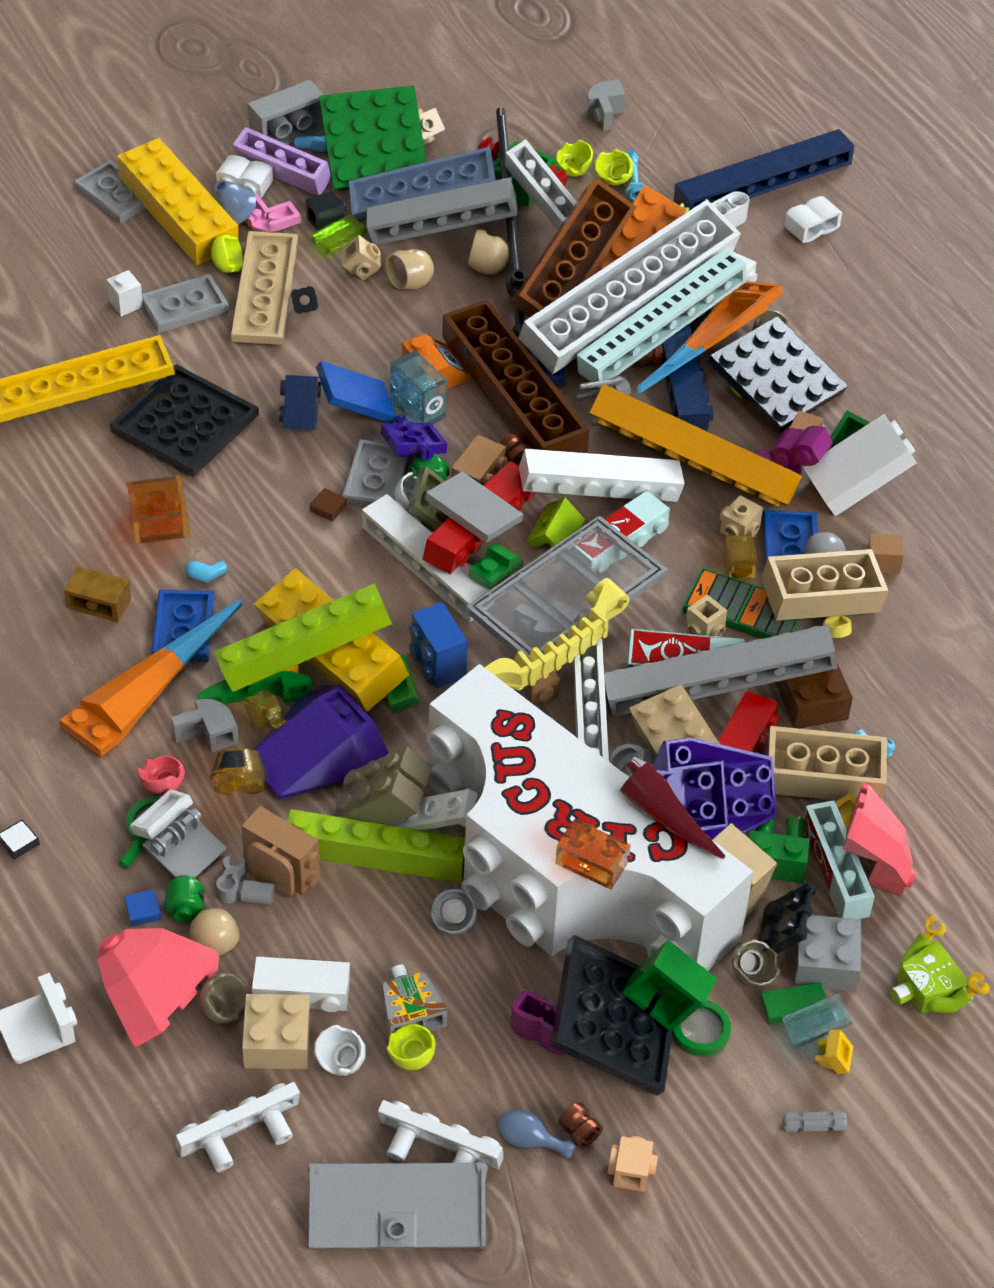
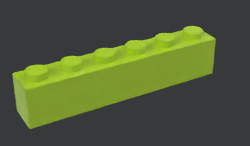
[214,583,392,692]
[287,809,465,883]

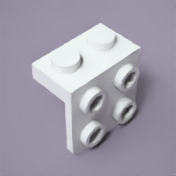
[0,973,77,1064]

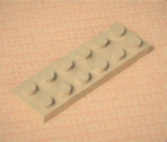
[231,231,298,345]

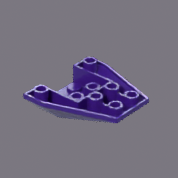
[245,684,389,800]
[652,737,777,840]

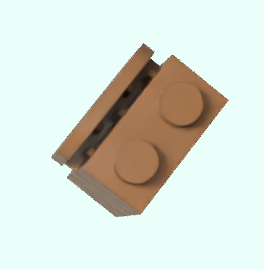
[241,806,321,898]

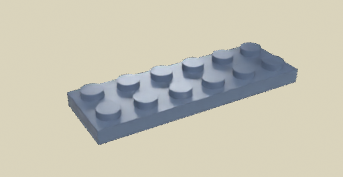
[349,147,496,221]

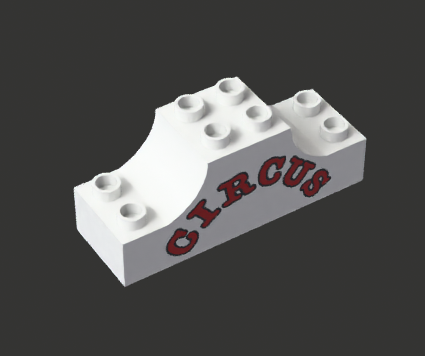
[426,664,753,971]

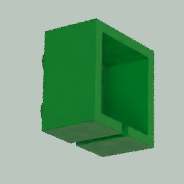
[622,940,717,1031]

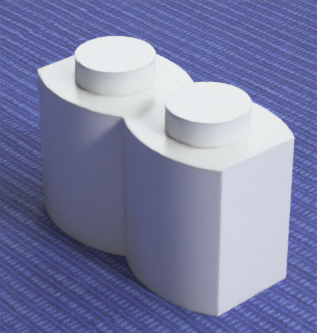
[216,155,273,198]
[784,196,842,243]

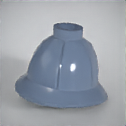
[213,180,256,224]

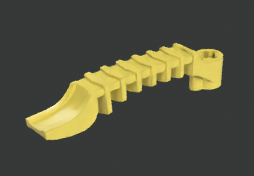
[485,578,630,690]

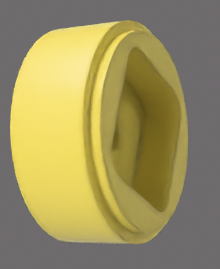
[823,615,852,638]

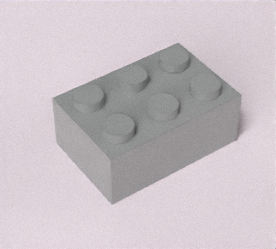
[248,80,324,146]

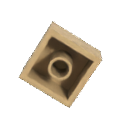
[242,994,310,1069]

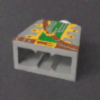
[382,965,447,1037]

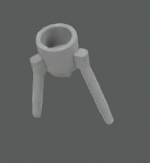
[576,376,631,425]

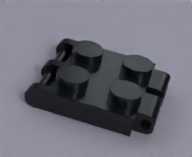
[758,883,817,954]

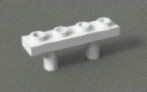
[391,789,478,833]
[176,1082,300,1172]
[378,1100,504,1170]

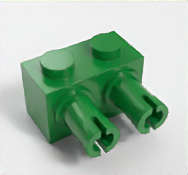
[749,816,810,884]

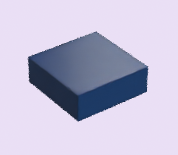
[125,889,161,926]

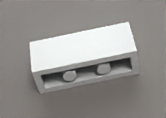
[252,957,350,1012]

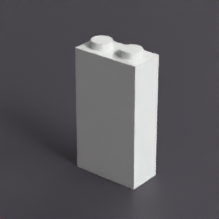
[803,414,917,516]

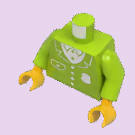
[890,915,990,1014]

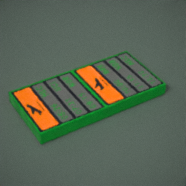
[683,567,800,639]

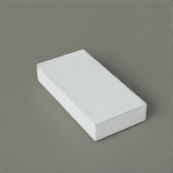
[129,790,193,840]

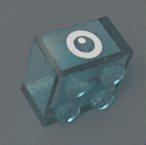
[389,350,447,424]

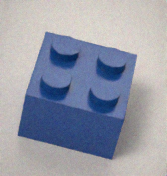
[409,602,468,689]

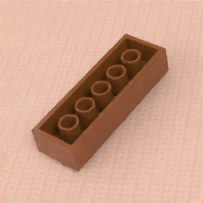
[510,177,636,317]

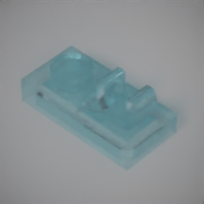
[782,993,853,1049]

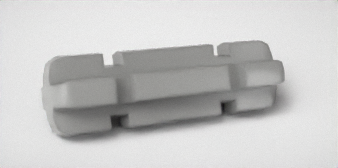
[783,1111,847,1132]

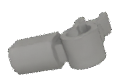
[216,856,275,906]

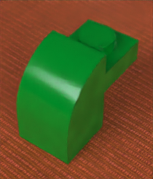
[468,543,523,590]

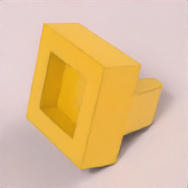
[815,1029,853,1075]

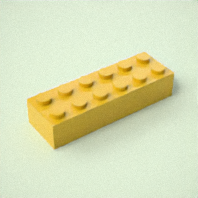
[117,138,239,266]
[254,568,409,712]

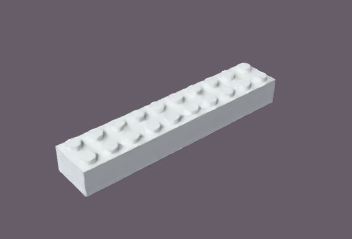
[518,199,741,374]

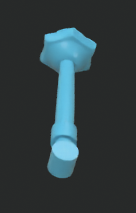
[624,149,644,201]

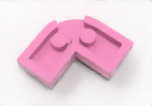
[245,194,301,232]

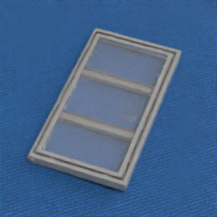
[465,516,668,660]

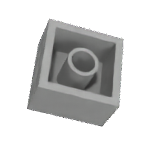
[794,915,861,992]

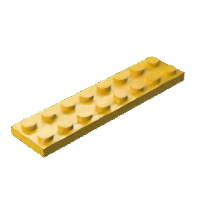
[0,335,175,423]

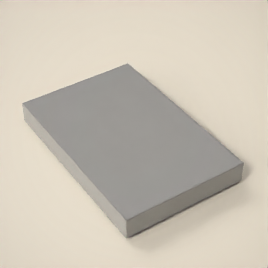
[73,160,146,224]
[142,274,230,333]
[342,439,410,507]
[425,471,523,543]

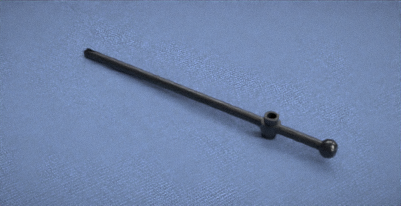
[496,108,526,343]

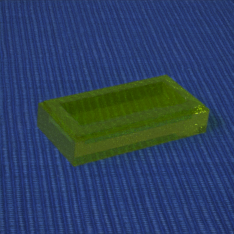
[311,215,365,254]

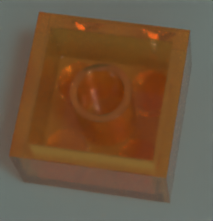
[127,475,190,544]

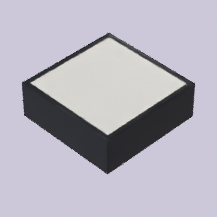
[0,819,40,860]

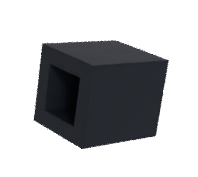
[306,190,346,232]

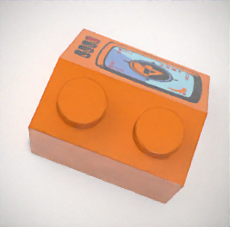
[402,334,471,397]

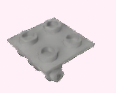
[142,808,227,878]

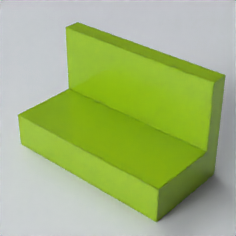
[526,497,585,548]

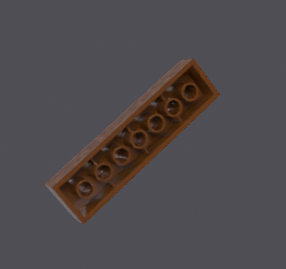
[442,299,589,453]

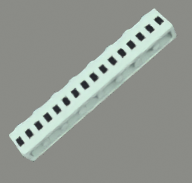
[577,249,747,388]

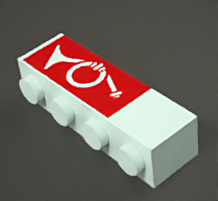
[568,491,670,575]
[628,629,745,667]
[803,800,875,919]

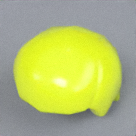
[556,140,593,177]
[595,149,634,186]
[211,235,243,273]
[386,1023,436,1071]

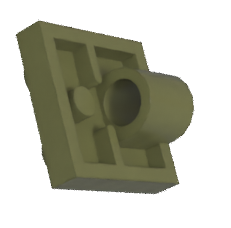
[407,466,449,531]

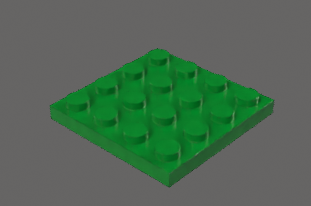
[319,85,426,191]

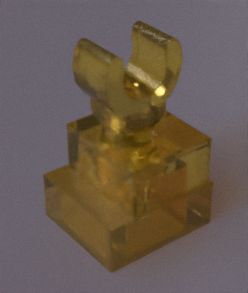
[243,689,286,728]

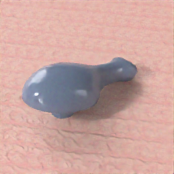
[497,1110,575,1159]

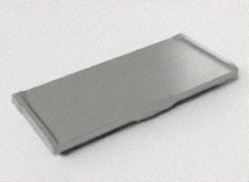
[308,1162,488,1250]

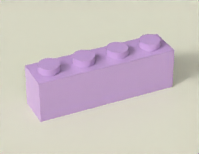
[233,127,331,196]

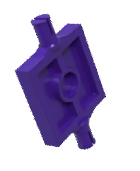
[381,415,448,461]

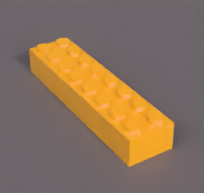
[590,384,802,507]

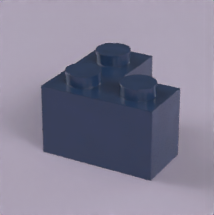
[279,375,321,430]

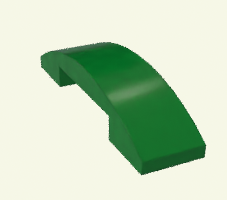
[196,671,312,706]

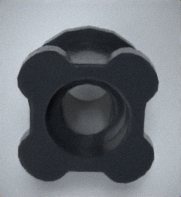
[291,286,318,314]

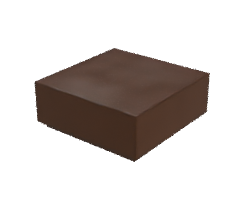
[310,488,347,521]

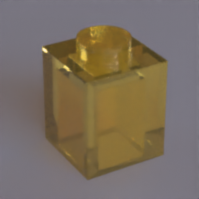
[723,535,758,579]

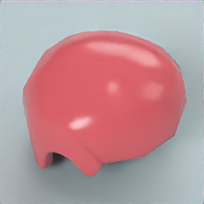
[137,756,185,796]

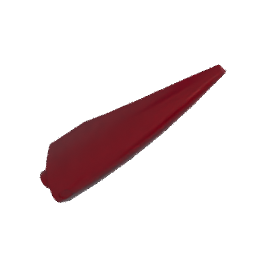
[620,759,726,859]

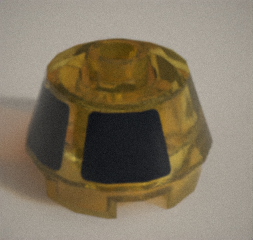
[209,746,268,795]

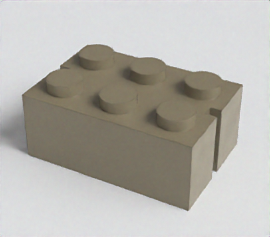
[334,746,432,825]

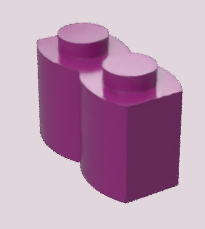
[768,426,833,468]
[510,991,565,1055]

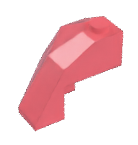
[842,783,917,896]
[97,928,219,1048]

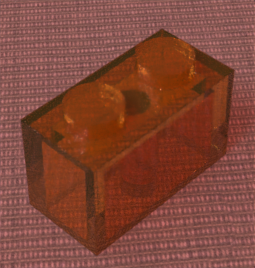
[555,819,631,890]

